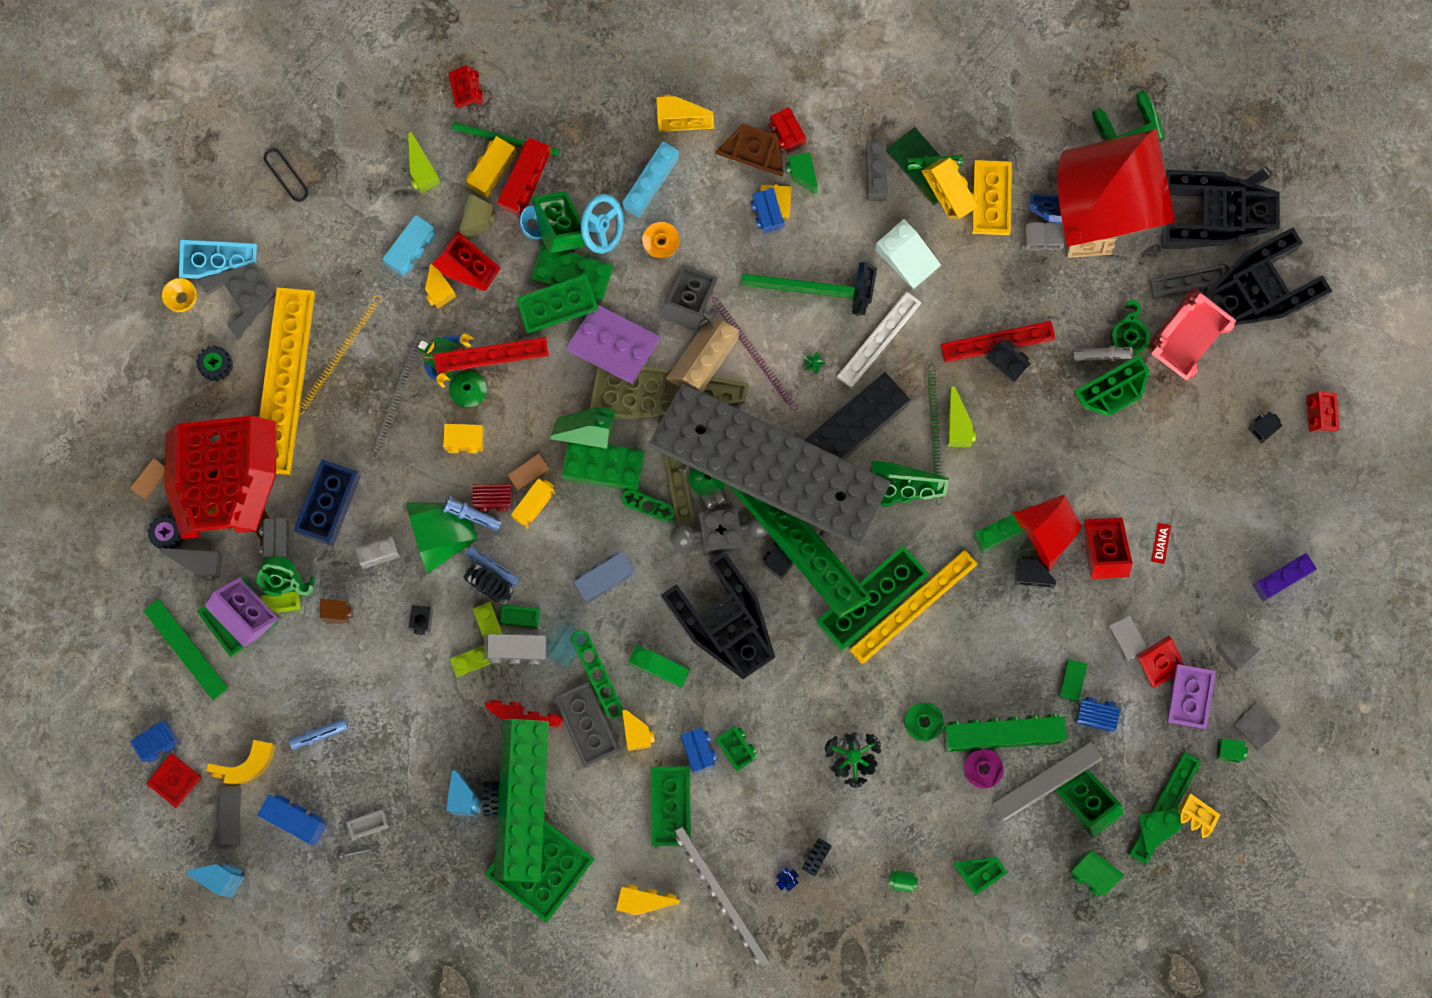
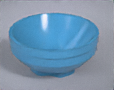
[519,205,542,239]

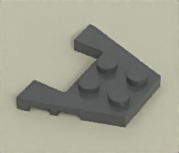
[197,263,275,340]

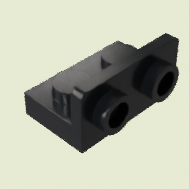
[985,340,1031,382]

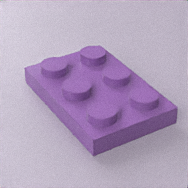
[1167,664,1216,729]

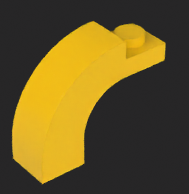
[206,740,276,785]

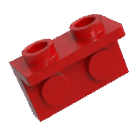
[448,65,483,108]
[1306,391,1340,432]

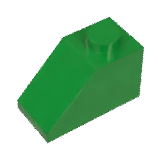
[785,152,818,194]

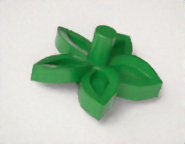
[804,352,826,375]

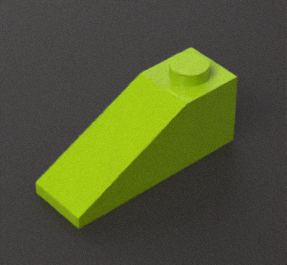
[408,132,441,194]
[948,386,976,447]

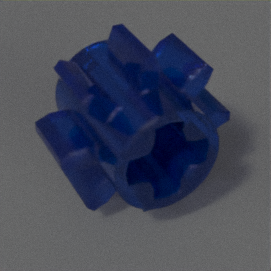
[775,867,799,892]

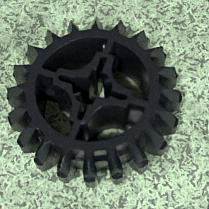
[463,564,514,605]

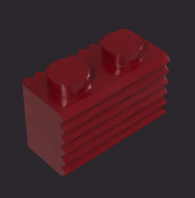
[472,483,512,513]

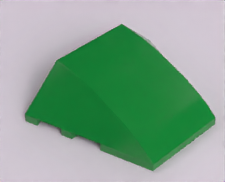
[406,502,478,574]

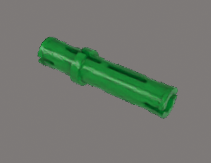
[906,154,963,170]

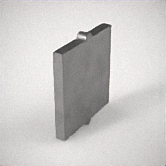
[1234,703,1281,750]

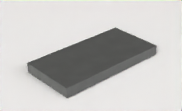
[553,681,621,768]

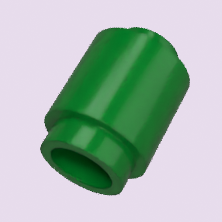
[889,870,918,893]

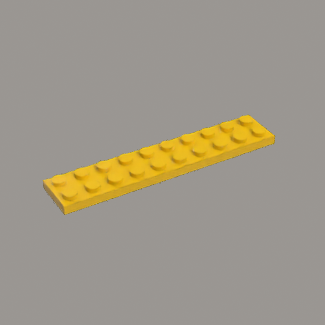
[259,288,315,475]

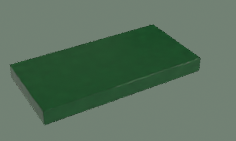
[886,127,940,206]

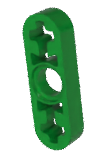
[622,490,674,522]

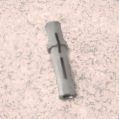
[1074,346,1133,361]

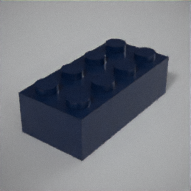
[294,459,361,547]

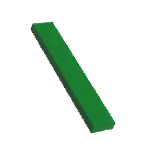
[741,273,855,299]
[143,599,229,701]
[1128,752,1202,865]

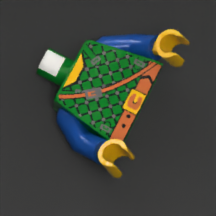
[418,333,474,388]

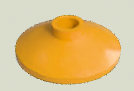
[642,222,680,258]

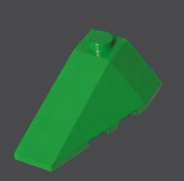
[870,461,949,507]

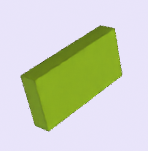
[260,591,301,614]

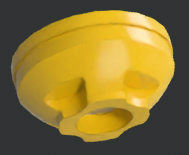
[162,278,197,312]

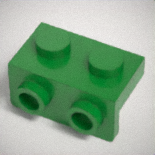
[715,725,757,772]

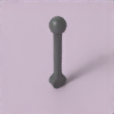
[337,845,378,859]

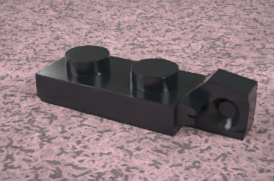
[852,262,877,316]

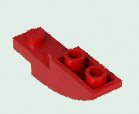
[485,699,563,728]

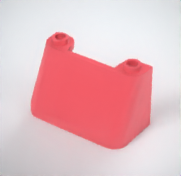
[1147,288,1236,380]

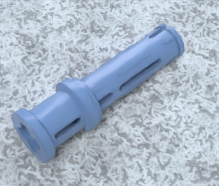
[442,496,501,532]

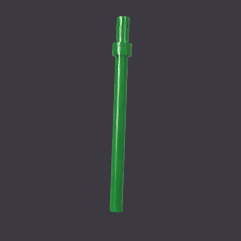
[452,122,560,157]

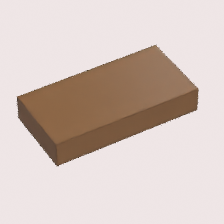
[507,454,550,492]
[130,458,165,501]

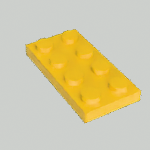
[972,160,1012,235]

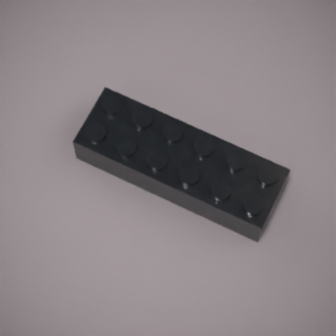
[804,372,911,460]

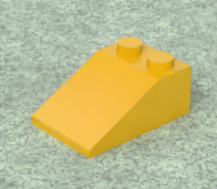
[657,94,714,132]

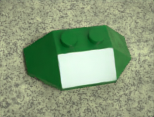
[1074,355,1150,417]

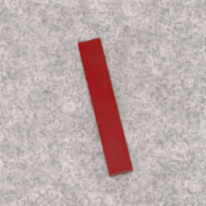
[940,321,1056,363]
[433,337,549,373]

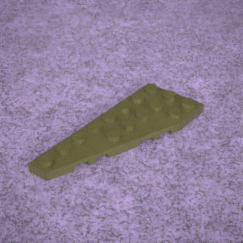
[589,366,749,420]

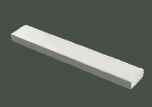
[836,291,921,389]

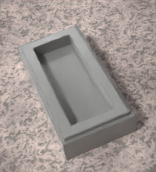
[346,809,390,841]

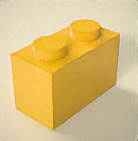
[443,424,485,454]

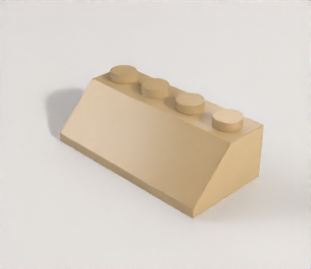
[666,320,739,392]

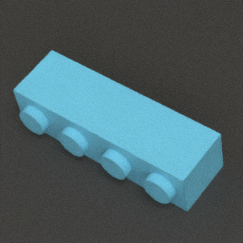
[623,141,679,218]

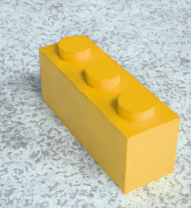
[466,136,517,199]

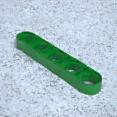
[571,630,623,719]

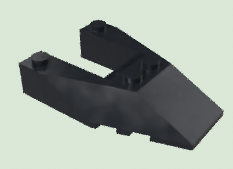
[1162,170,1280,249]
[1205,227,1332,326]
[661,551,776,680]

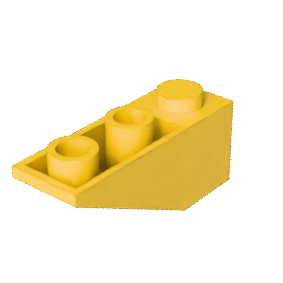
[616,884,680,915]

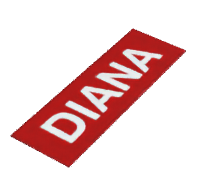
[1151,523,1171,564]

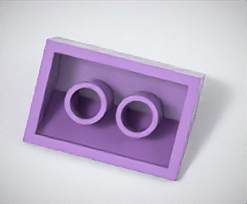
[205,578,279,647]

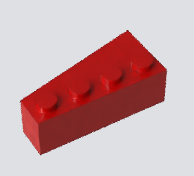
[497,138,552,216]

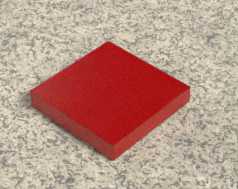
[1136,635,1184,688]
[146,753,202,808]

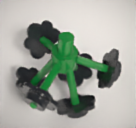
[825,732,881,788]

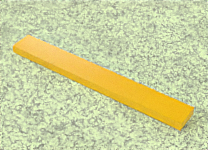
[849,550,978,665]

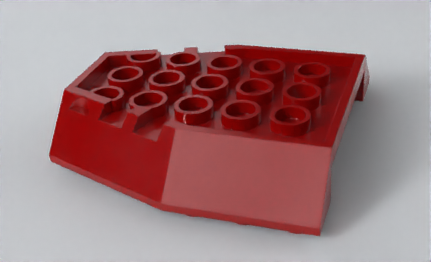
[164,416,277,539]

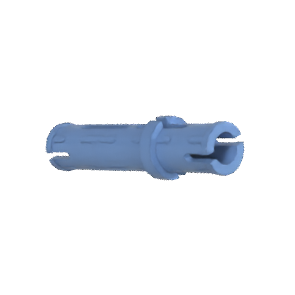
[465,546,520,588]
[288,718,348,750]

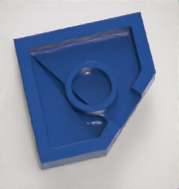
[1029,193,1062,224]

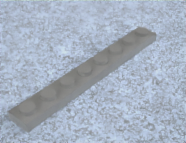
[674,826,769,967]

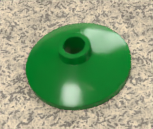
[449,371,487,408]
[689,468,726,497]

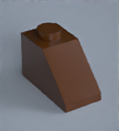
[320,599,353,624]

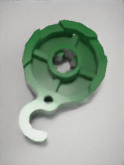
[1110,300,1150,357]
[256,556,315,596]

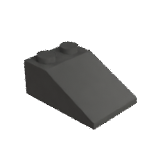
[661,265,718,331]

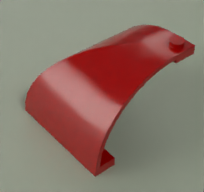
[1058,129,1176,247]

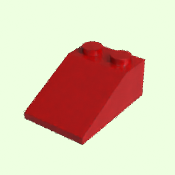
[432,232,501,291]
[1084,517,1133,579]

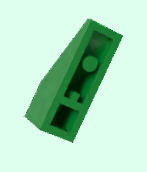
[628,645,690,688]

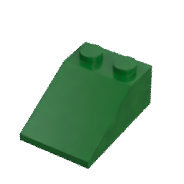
[532,191,585,253]
[550,407,616,449]
[1054,769,1124,838]
[1069,851,1125,897]

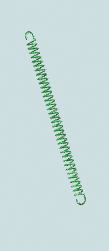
[927,364,943,505]

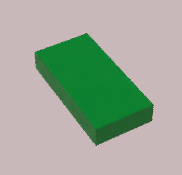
[499,605,541,628]
[1059,659,1088,702]

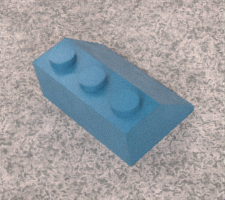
[446,770,482,817]
[186,863,245,897]

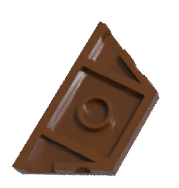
[715,123,784,177]

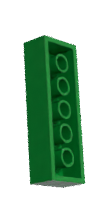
[815,545,929,653]
[943,713,1067,752]

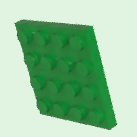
[484,820,595,923]

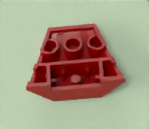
[1012,495,1082,572]

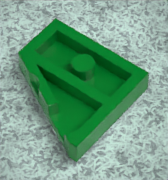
[1138,808,1182,853]
[953,856,1008,896]

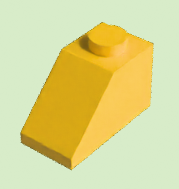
[425,262,456,309]
[622,710,655,751]

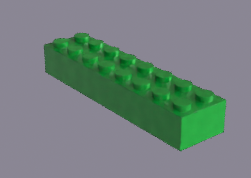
[494,719,549,882]

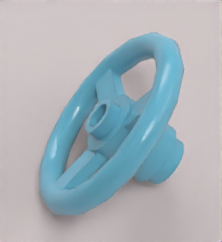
[580,194,624,254]

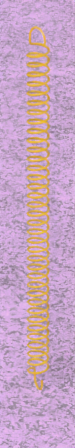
[299,295,382,415]

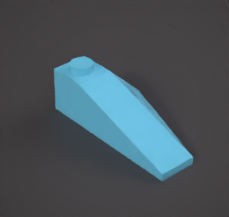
[178,239,257,279]

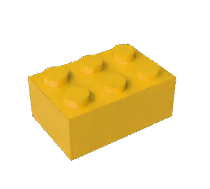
[921,158,978,219]

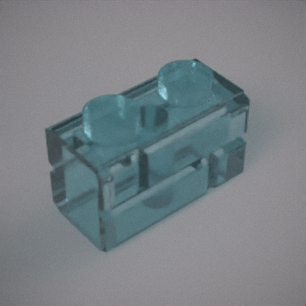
[546,624,586,670]

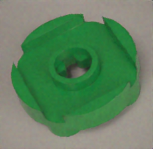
[904,703,944,742]

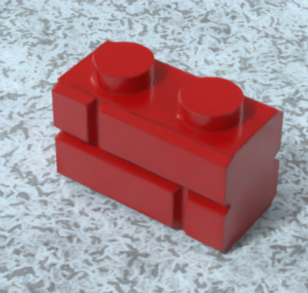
[768,107,807,153]

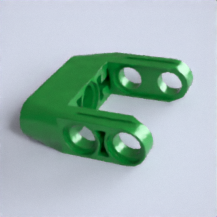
[1092,90,1165,142]

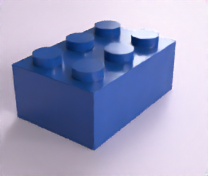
[257,793,327,846]

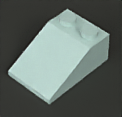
[875,219,941,290]

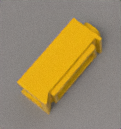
[511,478,555,529]

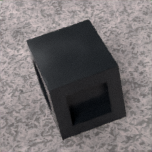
[409,605,433,635]

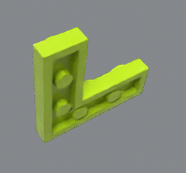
[450,602,503,678]

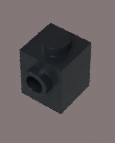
[1249,412,1283,444]

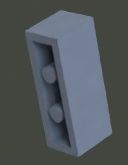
[574,551,636,604]

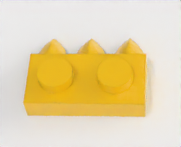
[1178,793,1220,838]

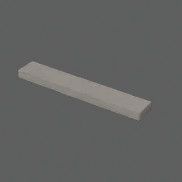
[992,743,1103,821]

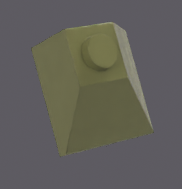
[460,194,497,241]

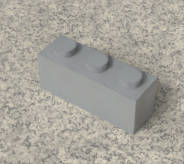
[484,634,546,665]

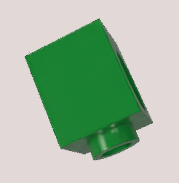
[1216,738,1248,763]

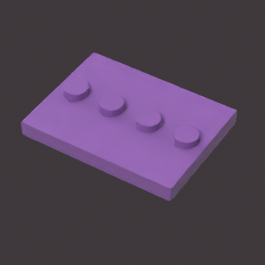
[566,305,661,384]

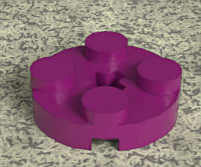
[964,749,1004,789]

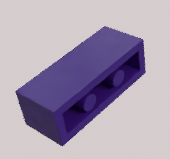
[1252,553,1317,602]

